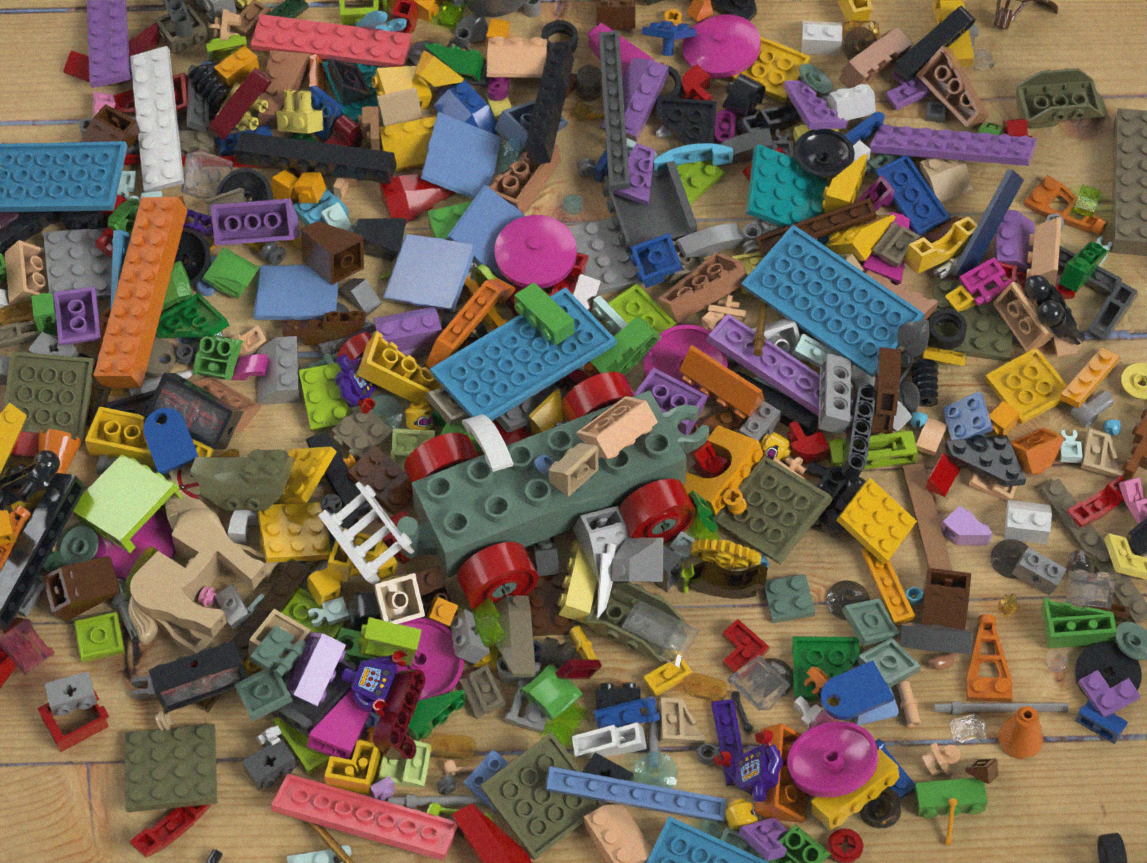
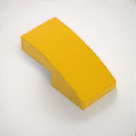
[945,285,989,312]

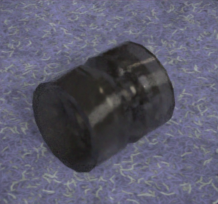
[577,65,602,102]
[538,637,577,669]

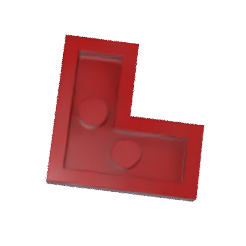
[722,619,770,678]

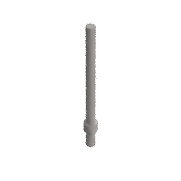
[934,701,1068,715]
[388,795,486,808]

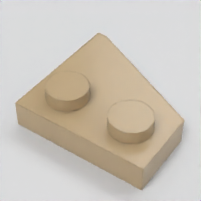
[1081,428,1123,478]
[659,698,705,744]

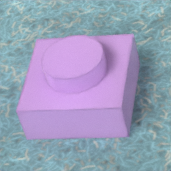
[370,776,395,801]

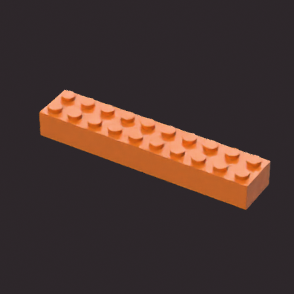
[94,197,188,388]

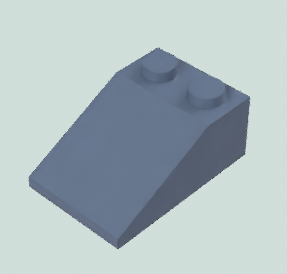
[495,100,568,154]

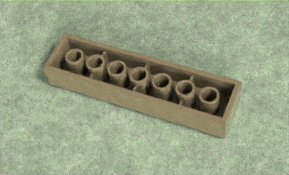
[1111,108,1147,256]

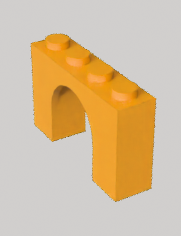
[684,425,763,515]

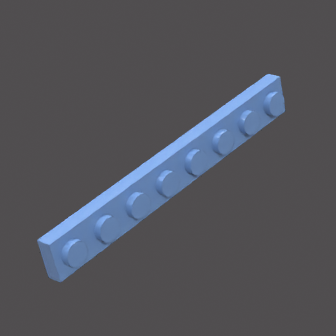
[545,767,726,823]

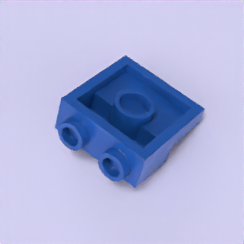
[630,233,683,288]

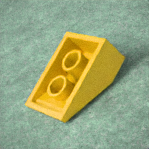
[822,154,868,213]
[825,214,896,261]

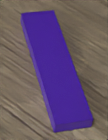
[711,699,744,786]

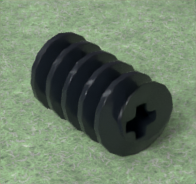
[187,64,231,108]
[912,359,939,407]

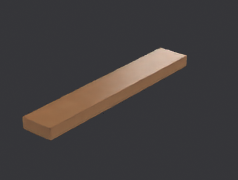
[902,463,953,571]

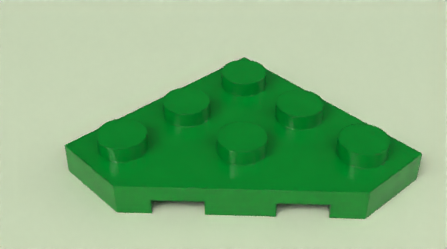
[155,292,229,338]
[792,636,860,700]

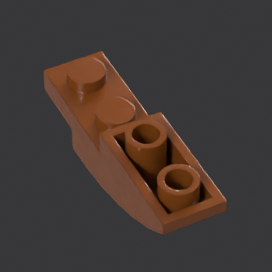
[1122,407,1147,480]

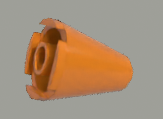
[38,429,81,489]
[998,706,1043,759]

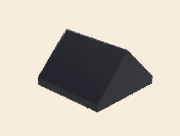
[328,58,372,106]

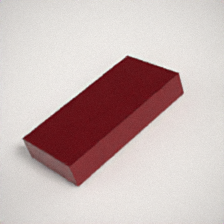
[555,659,602,679]

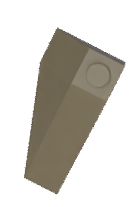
[483,596,536,677]

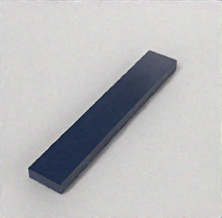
[951,169,1024,281]

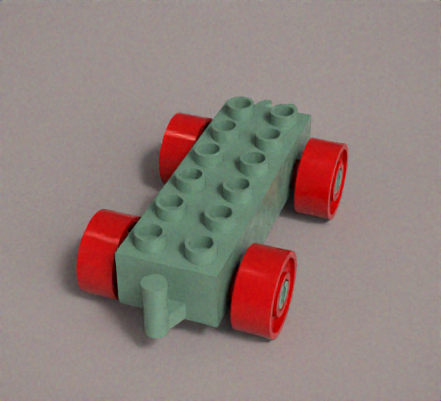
[397,372,709,612]

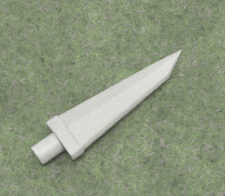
[129,370,193,396]
[597,544,616,619]

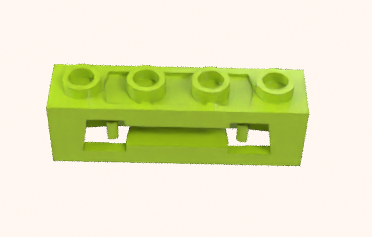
[829,430,918,470]

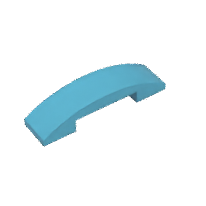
[653,143,733,173]

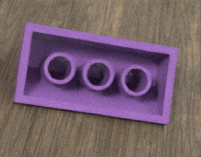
[600,58,669,143]
[210,198,300,245]

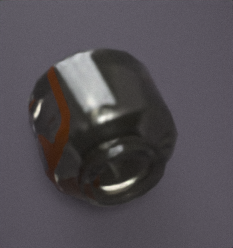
[1066,550,1095,582]

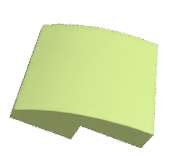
[391,428,436,471]
[377,740,432,787]

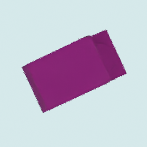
[855,175,895,212]

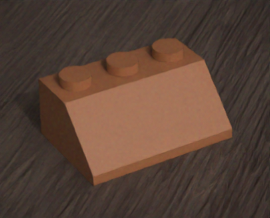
[192,377,261,434]

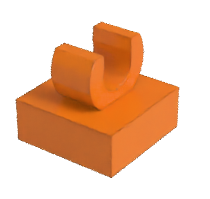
[804,666,830,695]

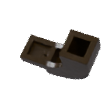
[689,561,768,599]

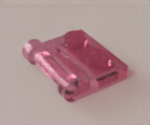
[0,619,55,675]

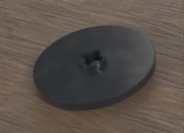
[1075,642,1142,698]

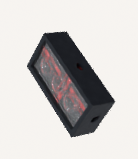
[146,373,243,450]
[149,641,248,713]

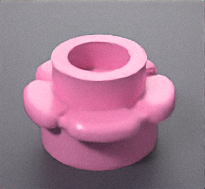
[198,586,217,607]

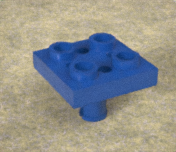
[642,21,696,56]
[309,85,343,141]

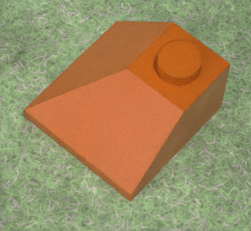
[1010,427,1064,475]

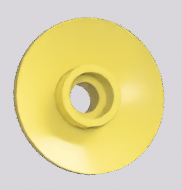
[1121,363,1147,400]

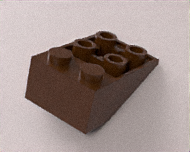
[596,0,635,29]
[80,104,140,150]
[42,556,121,622]
[415,565,458,630]
[921,568,971,630]

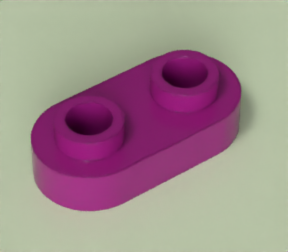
[487,77,510,101]
[714,110,735,144]

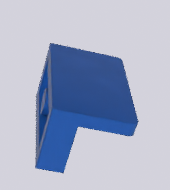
[1076,700,1128,744]

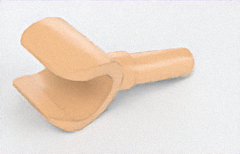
[443,760,476,777]

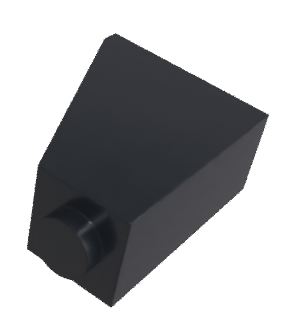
[348,218,407,262]

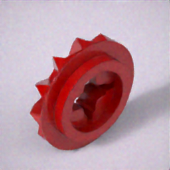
[827,828,864,863]

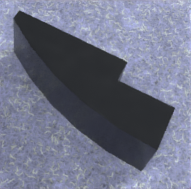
[736,104,801,135]

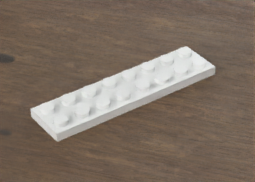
[130,46,184,193]

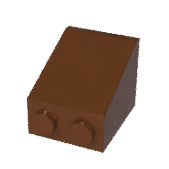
[301,221,364,285]

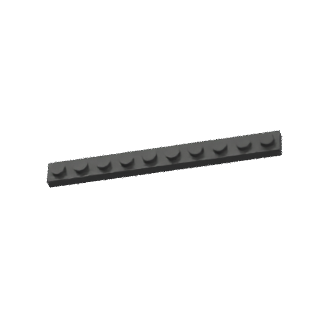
[599,30,630,191]

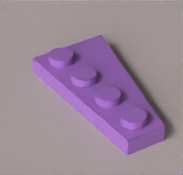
[783,80,847,130]

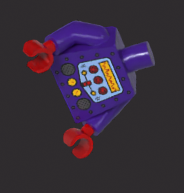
[335,354,378,414]
[342,650,407,717]
[714,730,783,802]

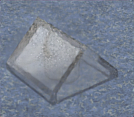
[727,655,790,711]

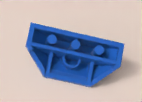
[433,79,499,135]

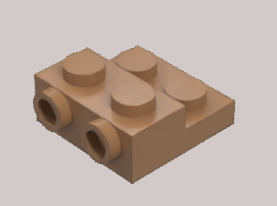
[359,106,381,151]

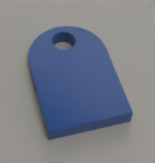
[143,408,199,475]
[821,660,894,720]

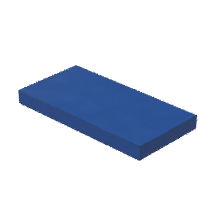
[873,155,951,236]

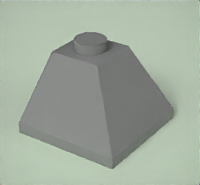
[612,538,663,582]

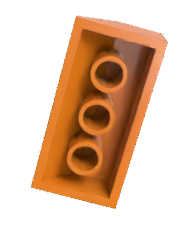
[679,345,765,420]
[755,723,807,823]

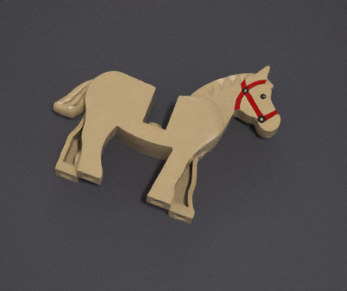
[128,465,283,656]

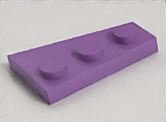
[613,143,655,206]

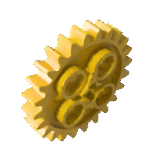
[690,539,761,570]

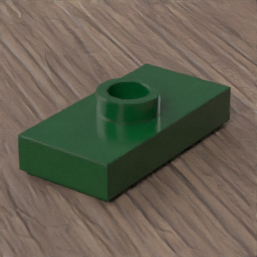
[267,0,309,19]

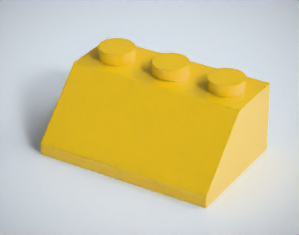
[379,116,436,171]

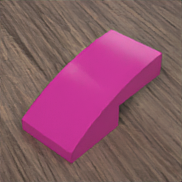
[231,354,268,380]

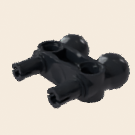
[1024,275,1085,345]
[0,450,60,510]
[807,461,866,535]

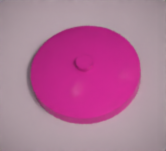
[683,15,761,78]
[495,215,577,288]
[644,325,728,402]
[93,509,176,583]
[375,617,464,700]
[787,721,879,798]

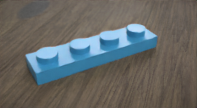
[110,230,131,309]

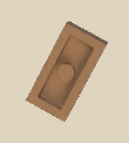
[230,0,270,37]

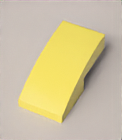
[484,92,512,121]

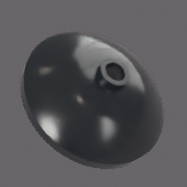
[794,129,855,178]
[216,168,273,202]
[174,228,211,286]

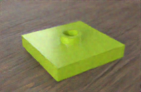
[74,612,125,662]

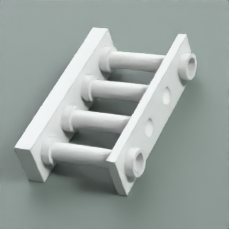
[318,482,414,585]

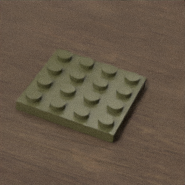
[927,278,1013,362]
[3,351,95,442]
[714,455,833,565]
[125,723,218,813]
[479,732,606,860]

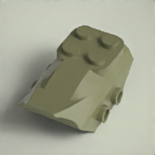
[1016,68,1108,128]
[190,449,295,510]
[583,581,688,663]

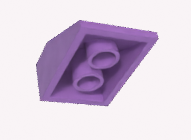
[54,286,101,346]

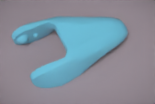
[355,11,406,32]

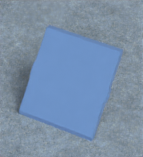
[421,111,502,199]
[447,185,525,286]
[382,234,477,311]
[253,265,338,321]

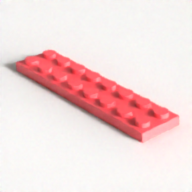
[251,14,412,67]
[271,773,458,861]

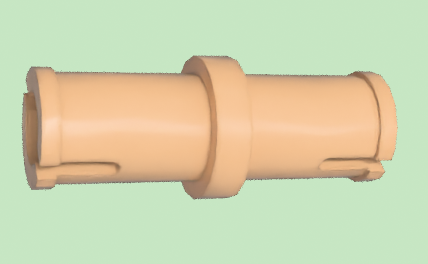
[896,681,922,728]

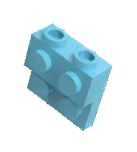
[293,187,349,226]

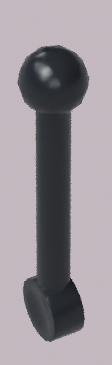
[731,691,753,733]

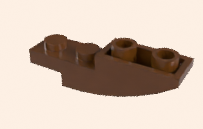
[282,310,366,345]
[871,347,901,434]

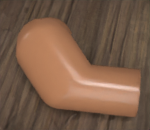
[929,652,957,670]

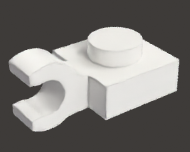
[793,696,832,729]
[255,725,282,746]

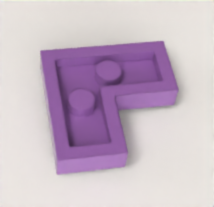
[885,70,930,111]
[1078,670,1141,718]
[739,817,789,861]

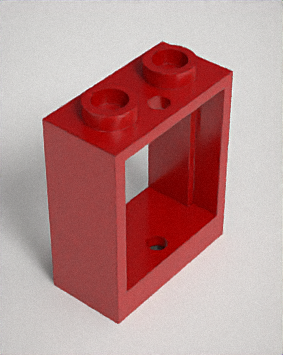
[38,690,109,752]

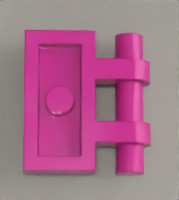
[959,257,1012,306]

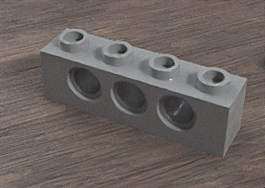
[818,353,853,435]

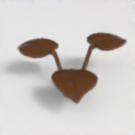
[993,0,1058,30]

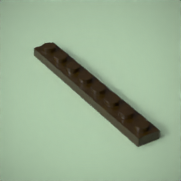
[194,559,311,712]

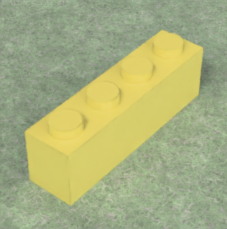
[558,539,597,623]

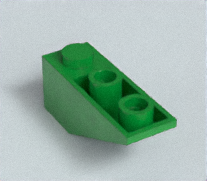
[425,42,485,82]
[1058,241,1108,292]
[406,689,466,741]

